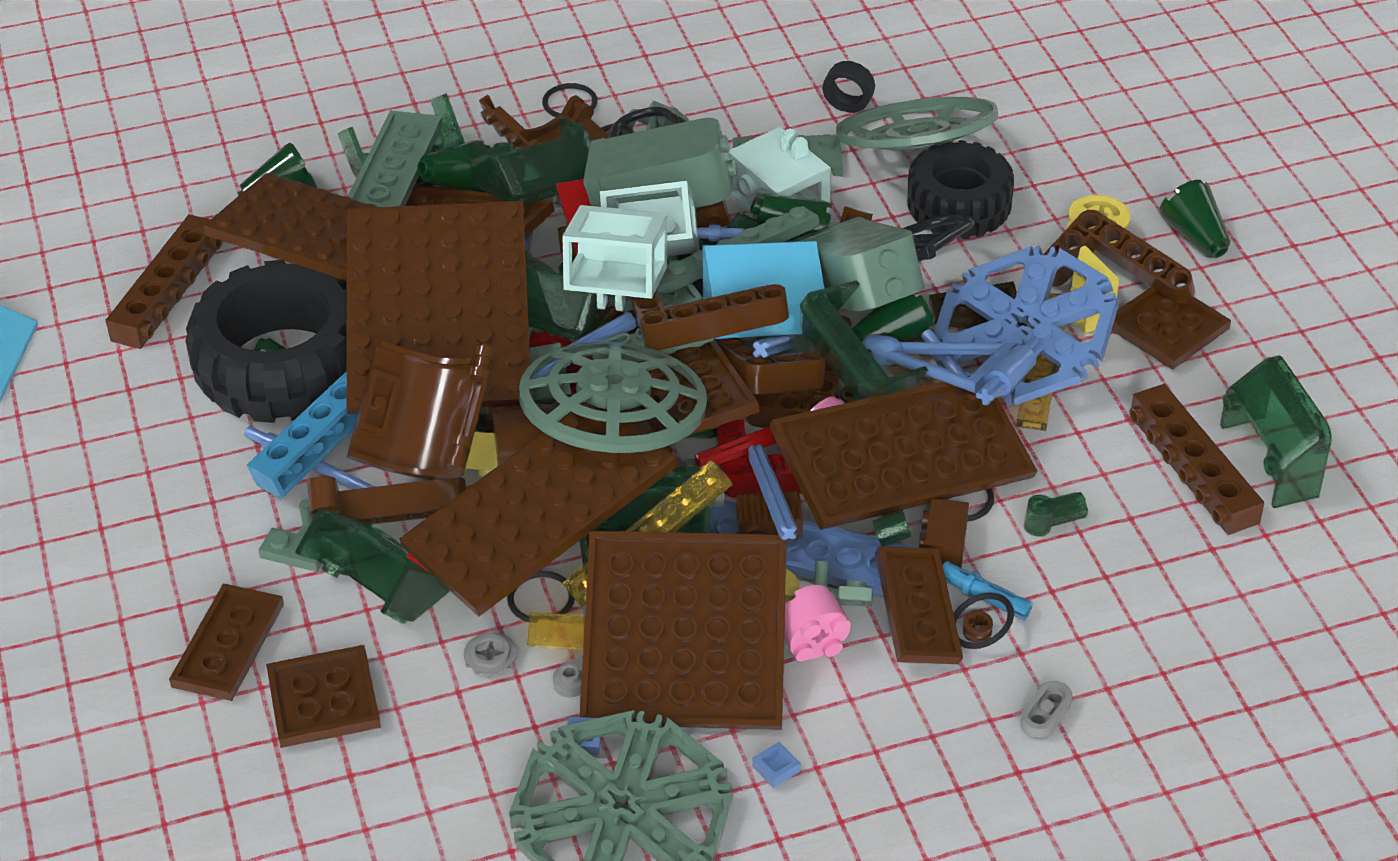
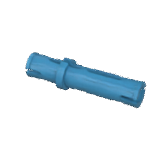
[943,561,1033,621]

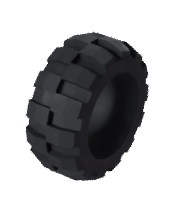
[185,260,347,423]

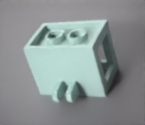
[728,126,831,215]
[600,181,700,257]
[563,205,667,311]

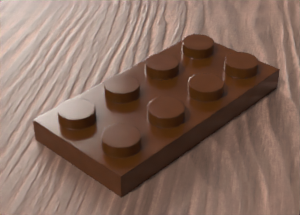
[875,546,963,665]
[169,583,284,701]

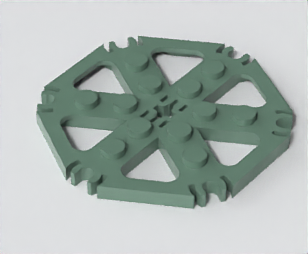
[509,710,733,861]

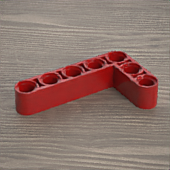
[715,419,802,498]

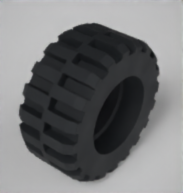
[907,140,1014,239]

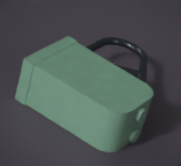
[583,107,737,208]
[787,214,974,311]

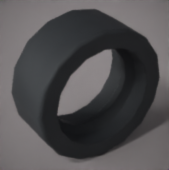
[822,61,876,113]

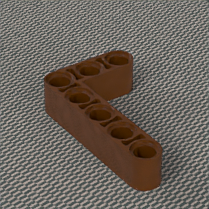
[1043,210,1195,304]
[631,284,789,350]
[746,315,852,428]
[715,338,826,394]
[307,476,466,530]

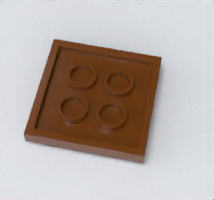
[1112,286,1231,370]
[266,645,381,748]

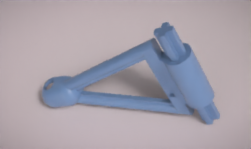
[860,334,1044,405]

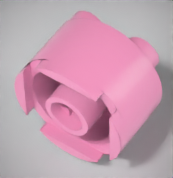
[784,585,851,662]

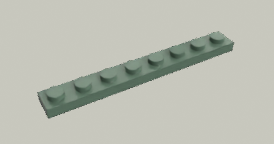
[608,206,820,313]

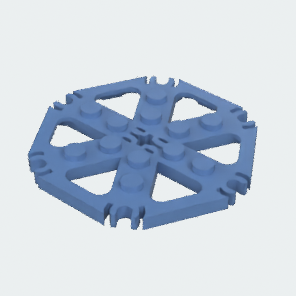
[934,246,1119,406]

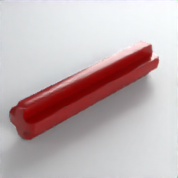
[695,427,777,471]

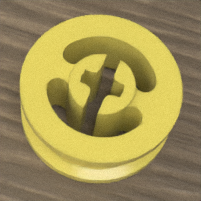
[1067,195,1131,253]

